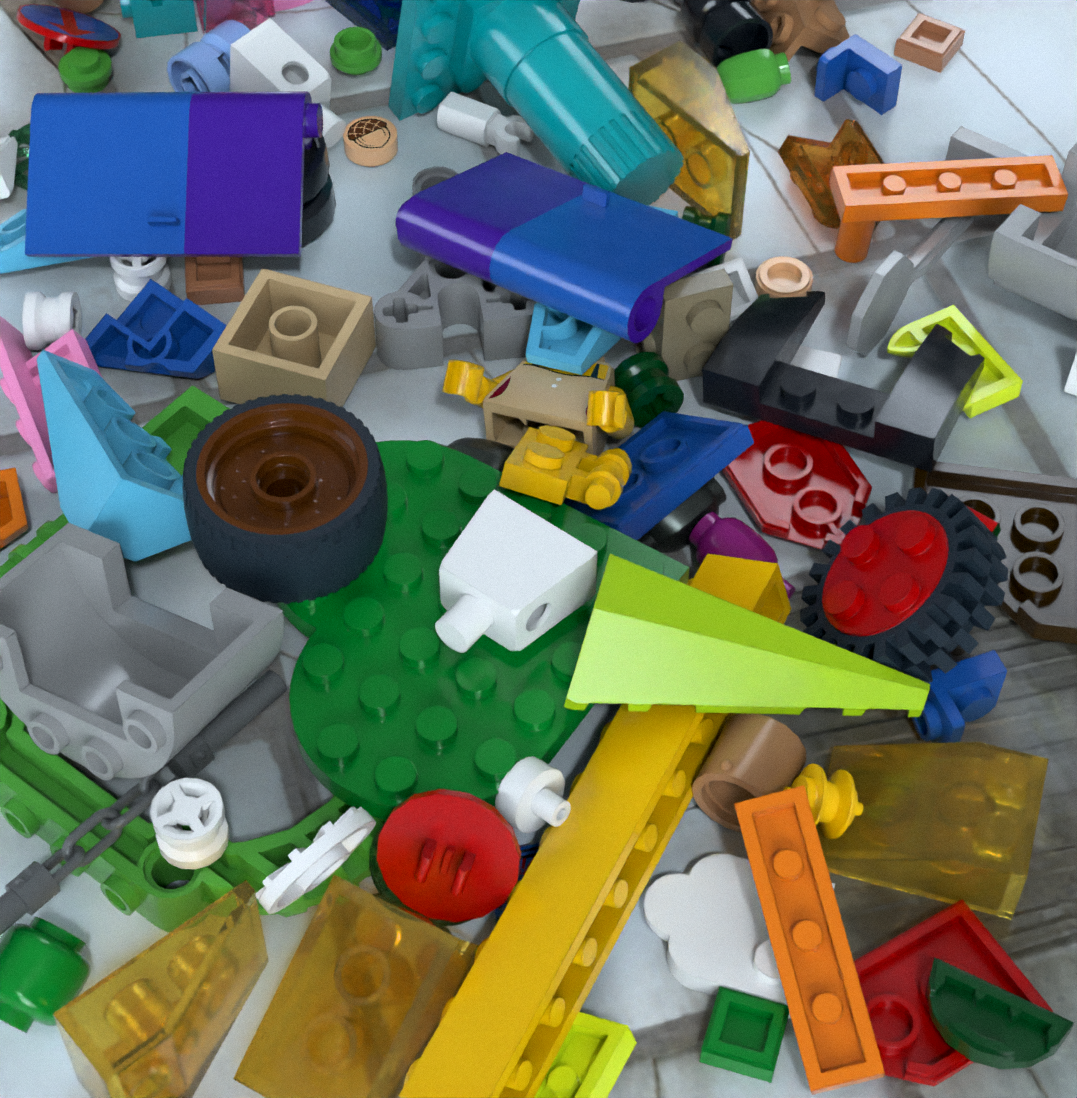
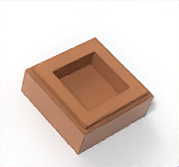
[894,13,965,73]
[185,257,245,305]

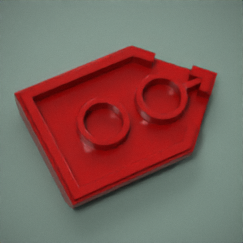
[722,420,872,550]
[854,899,1053,1087]

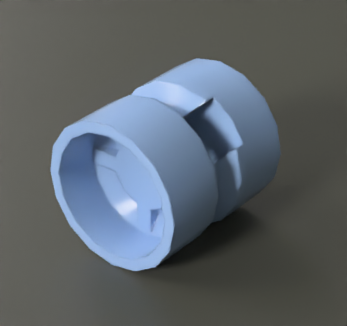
[167,19,251,92]

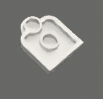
[643,854,835,1018]

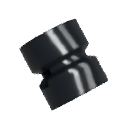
[680,0,773,68]

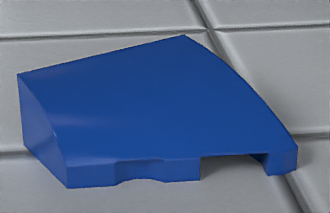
[85,279,227,379]

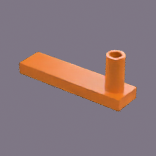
[829,155,1068,263]
[734,785,885,1095]

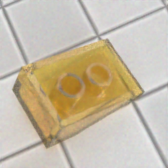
[628,41,750,240]
[816,742,1049,919]
[233,875,480,1098]
[53,880,269,1098]

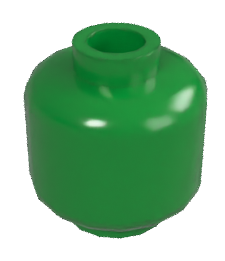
[0,916,91,1033]

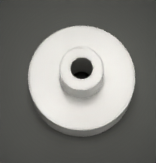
[495,756,571,833]

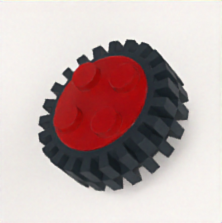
[800,487,1008,683]

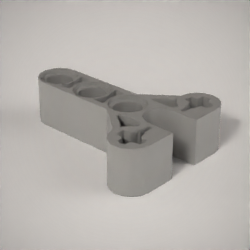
[374,166,537,370]

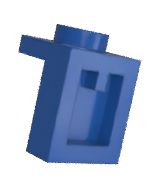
[814,34,902,115]
[912,650,1007,760]

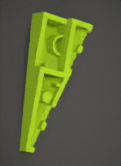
[564,554,930,717]

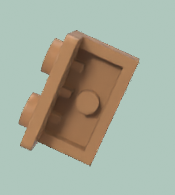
[751,0,850,62]

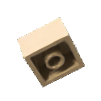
[212,268,376,407]

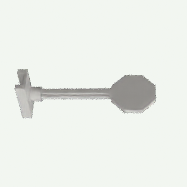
[846,126,1060,356]

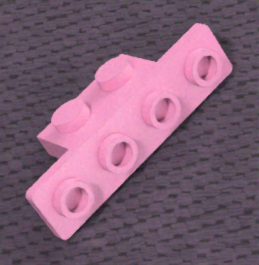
[0,316,102,493]

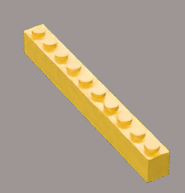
[399,553,791,1098]

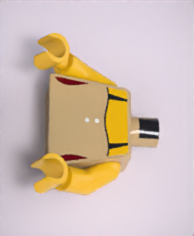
[442,356,635,456]

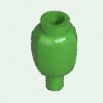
[692,49,791,104]

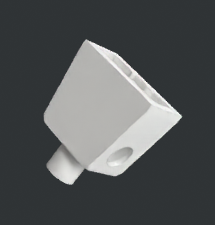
[229,18,346,148]
[435,489,597,653]

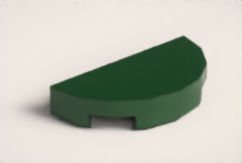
[925,957,1074,1070]

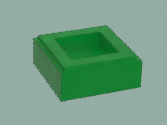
[699,986,790,1083]

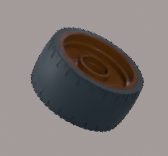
[183,394,388,604]

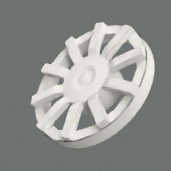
[254,806,376,914]

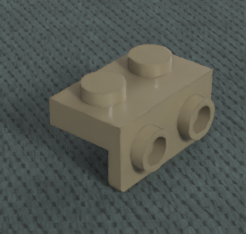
[634,269,733,381]

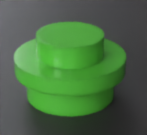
[330,27,382,75]
[58,46,112,93]

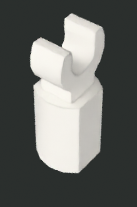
[437,91,534,157]

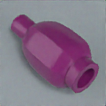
[689,512,795,599]

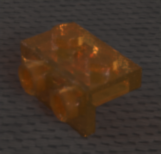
[778,119,885,232]

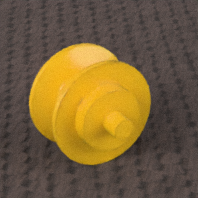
[783,763,863,839]

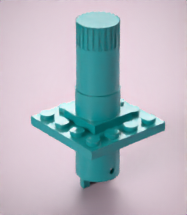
[388,0,684,206]

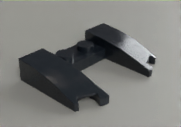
[702,291,985,472]

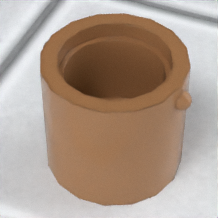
[692,713,807,833]

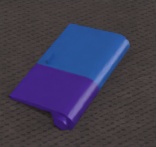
[25,91,323,257]
[395,152,733,343]

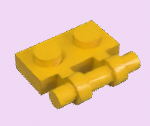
[499,425,632,510]

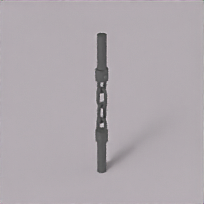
[0,670,287,935]

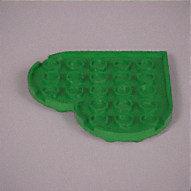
[277,440,689,820]

